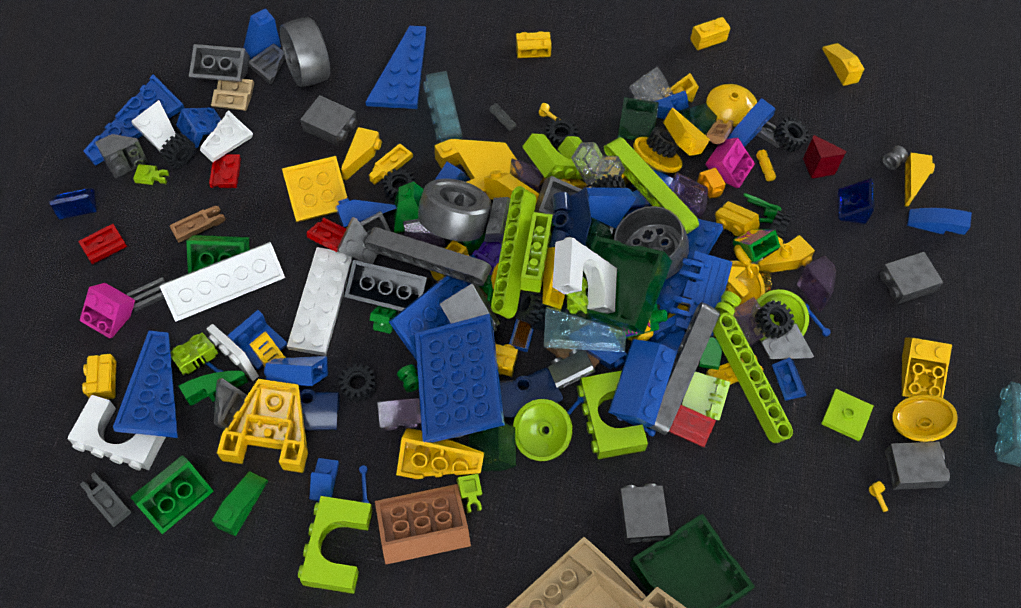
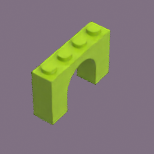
[522,133,601,180]
[577,371,648,459]
[298,496,373,594]

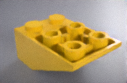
[902,338,952,398]

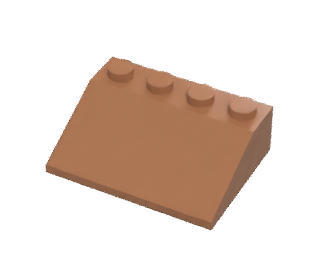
[375,484,471,564]

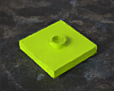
[821,389,873,441]

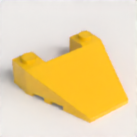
[434,139,522,194]
[217,379,308,473]

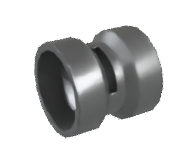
[882,145,908,170]

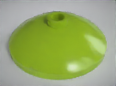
[750,290,809,341]
[513,399,572,461]

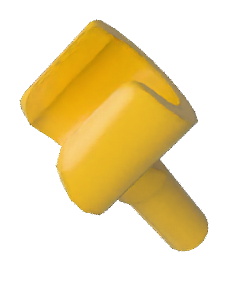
[539,103,561,121]
[869,481,888,512]

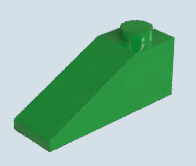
[212,471,268,537]

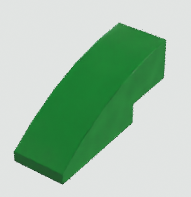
[179,371,248,406]

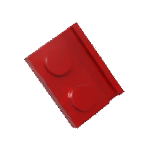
[209,154,241,188]
[307,218,346,252]
[78,224,127,264]
[668,405,716,448]

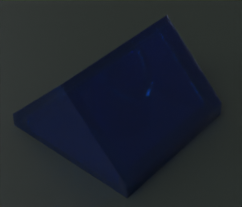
[838,178,874,224]
[49,188,97,219]

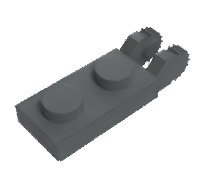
[80,472,132,527]

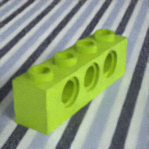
[521,212,552,293]

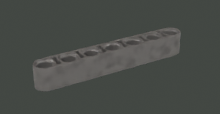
[364,227,492,286]
[649,302,720,435]

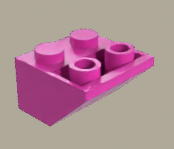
[706,138,755,188]
[80,283,135,338]

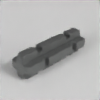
[490,103,516,131]

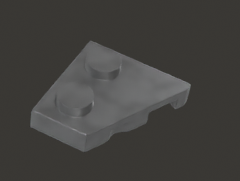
[248,43,285,84]
[337,217,378,264]
[760,323,814,359]
[214,378,247,430]

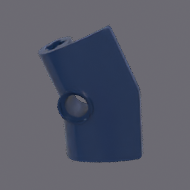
[549,188,591,248]
[500,367,563,418]
[299,388,340,430]

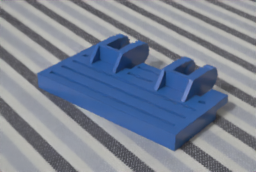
[669,251,733,337]

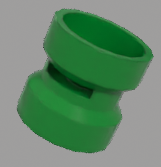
[397,365,419,392]

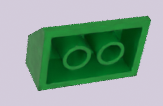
[186,235,250,274]
[130,455,214,534]

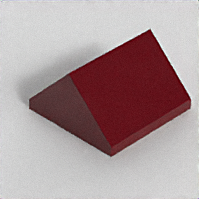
[803,135,847,179]

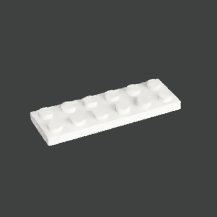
[160,242,285,322]
[287,247,353,356]

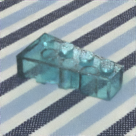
[423,71,462,143]
[544,306,626,352]
[995,381,1021,467]

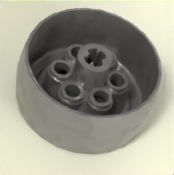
[280,17,330,87]
[418,179,492,241]
[614,206,689,279]

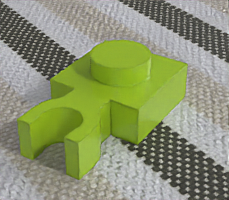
[133,164,169,185]
[457,474,482,513]

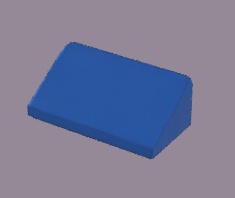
[772,357,807,400]

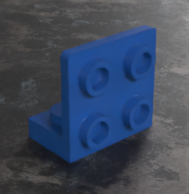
[176,107,222,148]
[227,310,287,370]
[648,315,686,351]

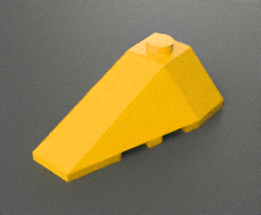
[396,428,484,479]

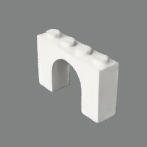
[553,237,617,314]
[67,395,166,470]

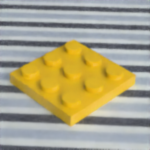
[282,156,347,222]

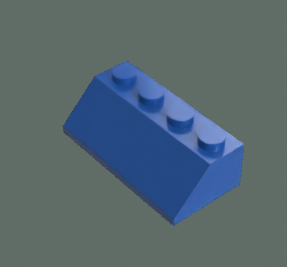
[609,339,677,428]

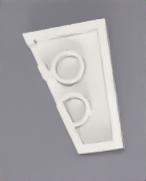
[131,100,176,151]
[200,110,253,162]
[207,324,259,381]

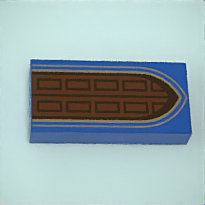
[509,319,534,352]

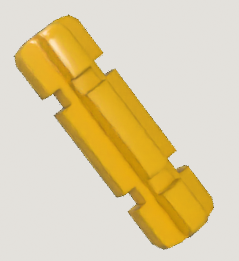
[756,149,776,182]

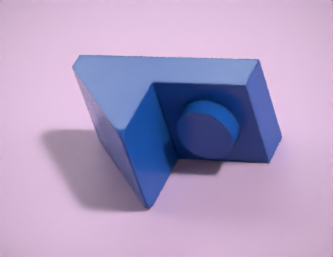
[652,91,689,119]
[309,458,339,501]

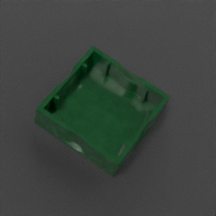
[566,236,672,334]
[629,514,755,608]

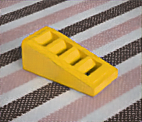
[249,332,285,367]

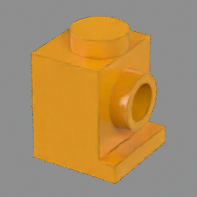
[697,168,726,199]

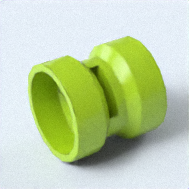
[715,291,741,315]

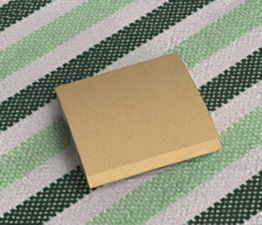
[211,79,254,111]

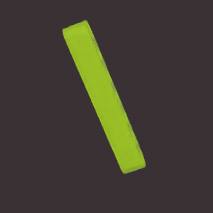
[604,137,699,234]
[491,186,536,319]
[713,312,793,443]

